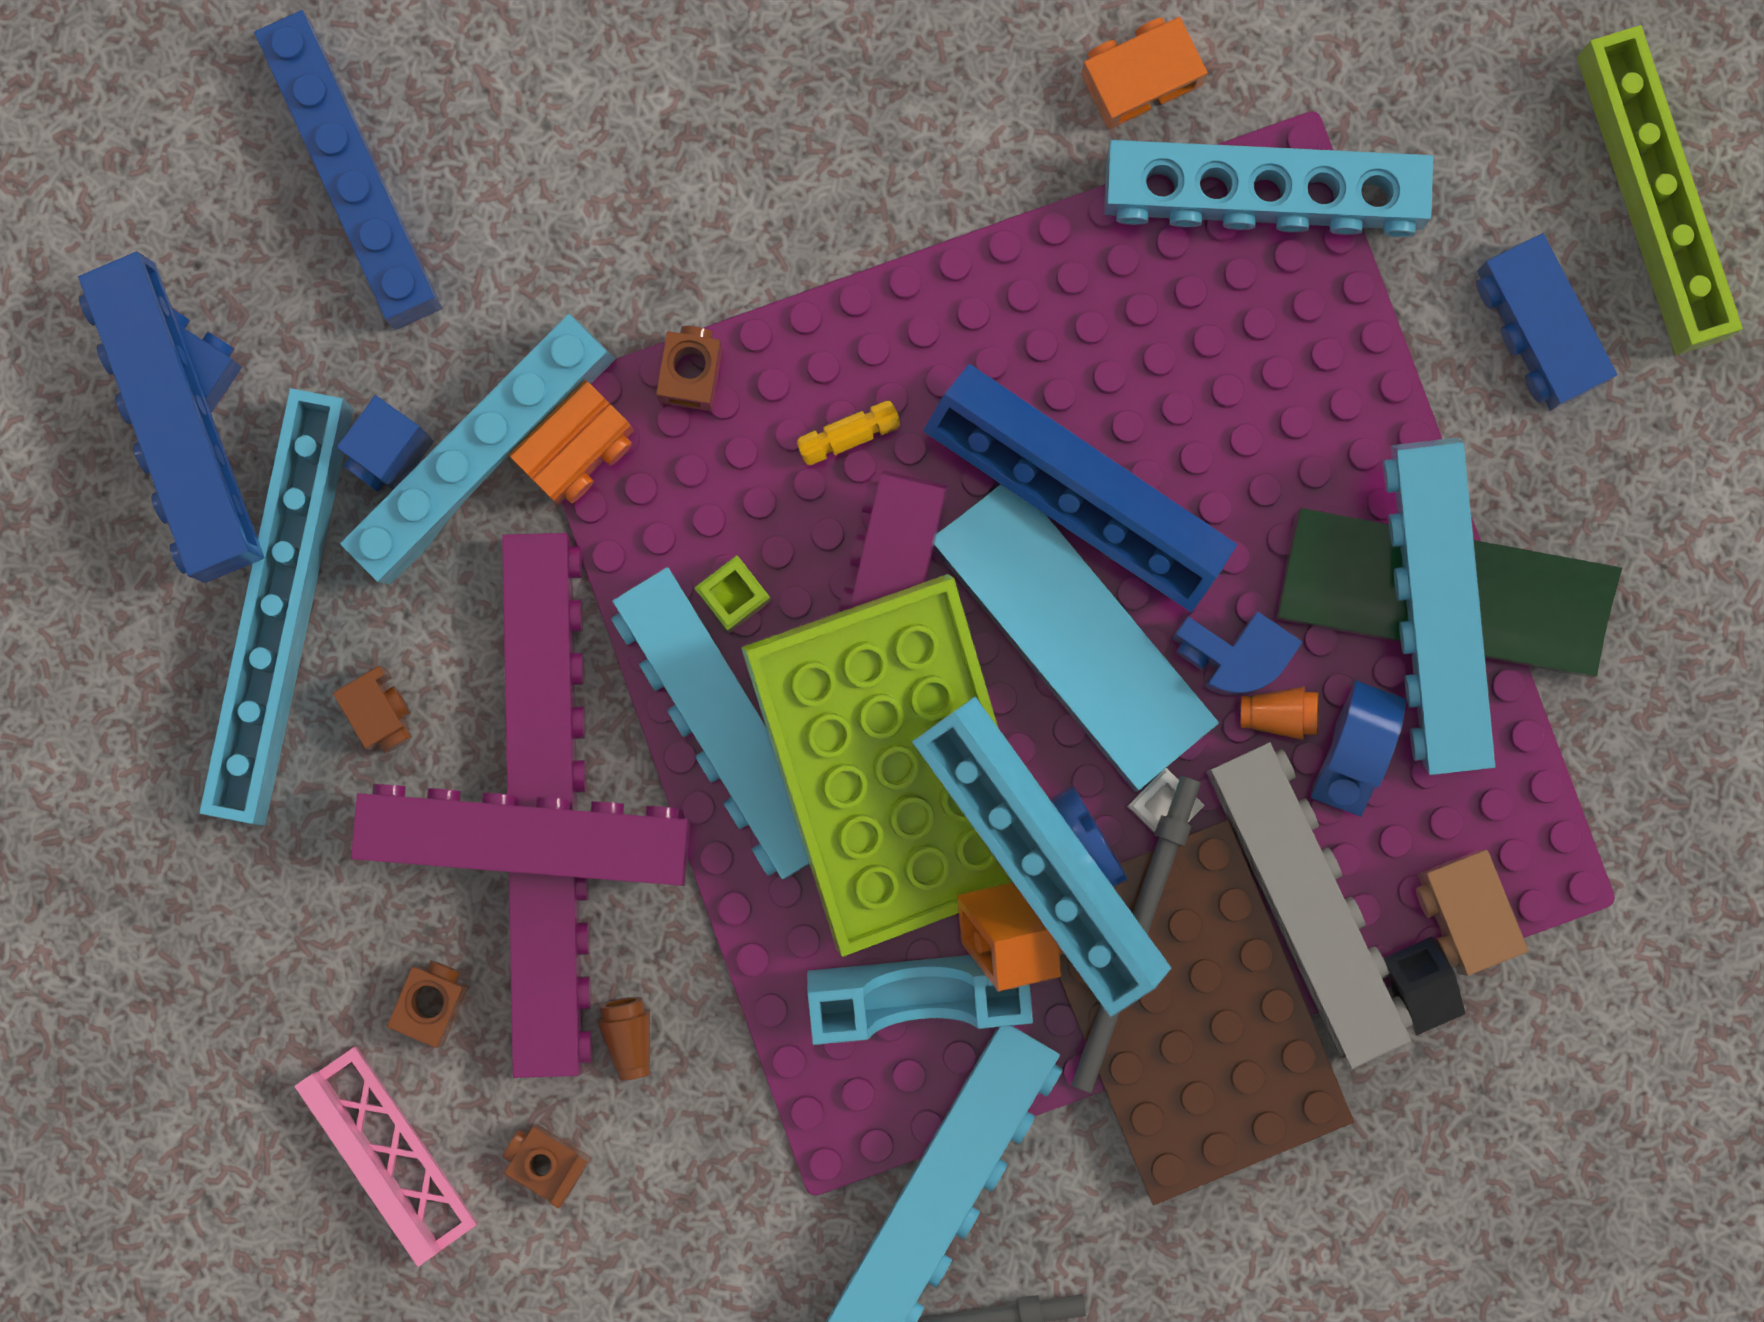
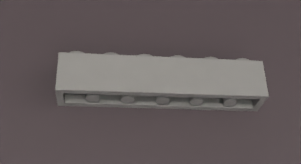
[1206,742,1413,1069]

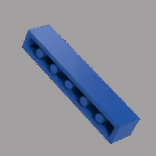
[254,10,443,330]
[78,251,265,583]
[922,364,1238,613]

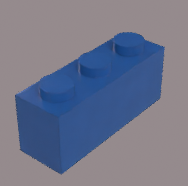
[1476,233,1618,411]

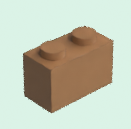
[1415,849,1529,976]

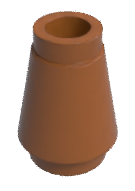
[597,997,650,1080]

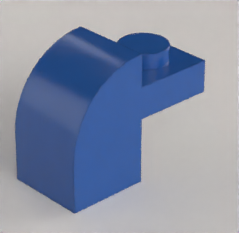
[1171,611,1303,696]
[1310,680,1407,817]

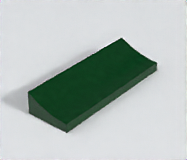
[1276,508,1622,678]

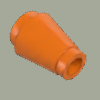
[1241,686,1319,740]

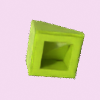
[695,555,771,633]

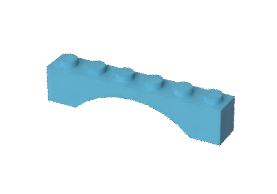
[340,314,616,584]

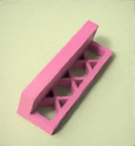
[294,1046,478,1267]

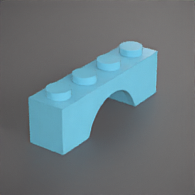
[807,955,1033,1045]

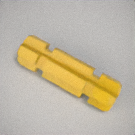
[797,401,900,465]

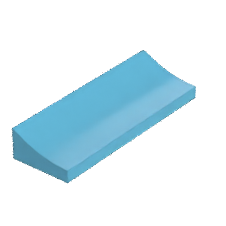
[933,484,1219,792]

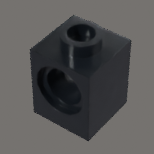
[1383,937,1466,1036]

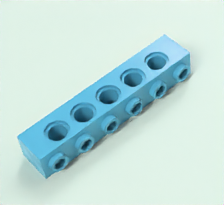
[1104,140,1434,237]

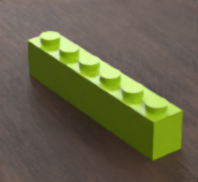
[1576,25,1743,356]

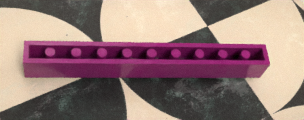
[502,533,593,1078]

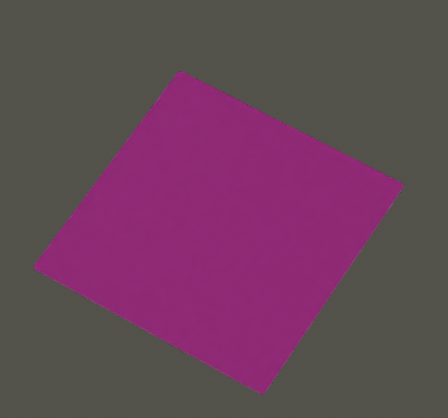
[561,111,1615,1196]

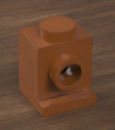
[333,665,412,754]
[502,1124,592,1209]

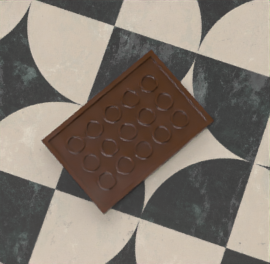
[1058,819,1354,1206]

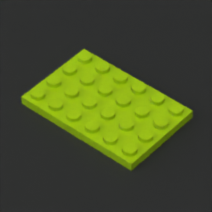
[741,574,1013,957]

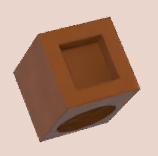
[656,326,723,411]
[387,960,469,1048]

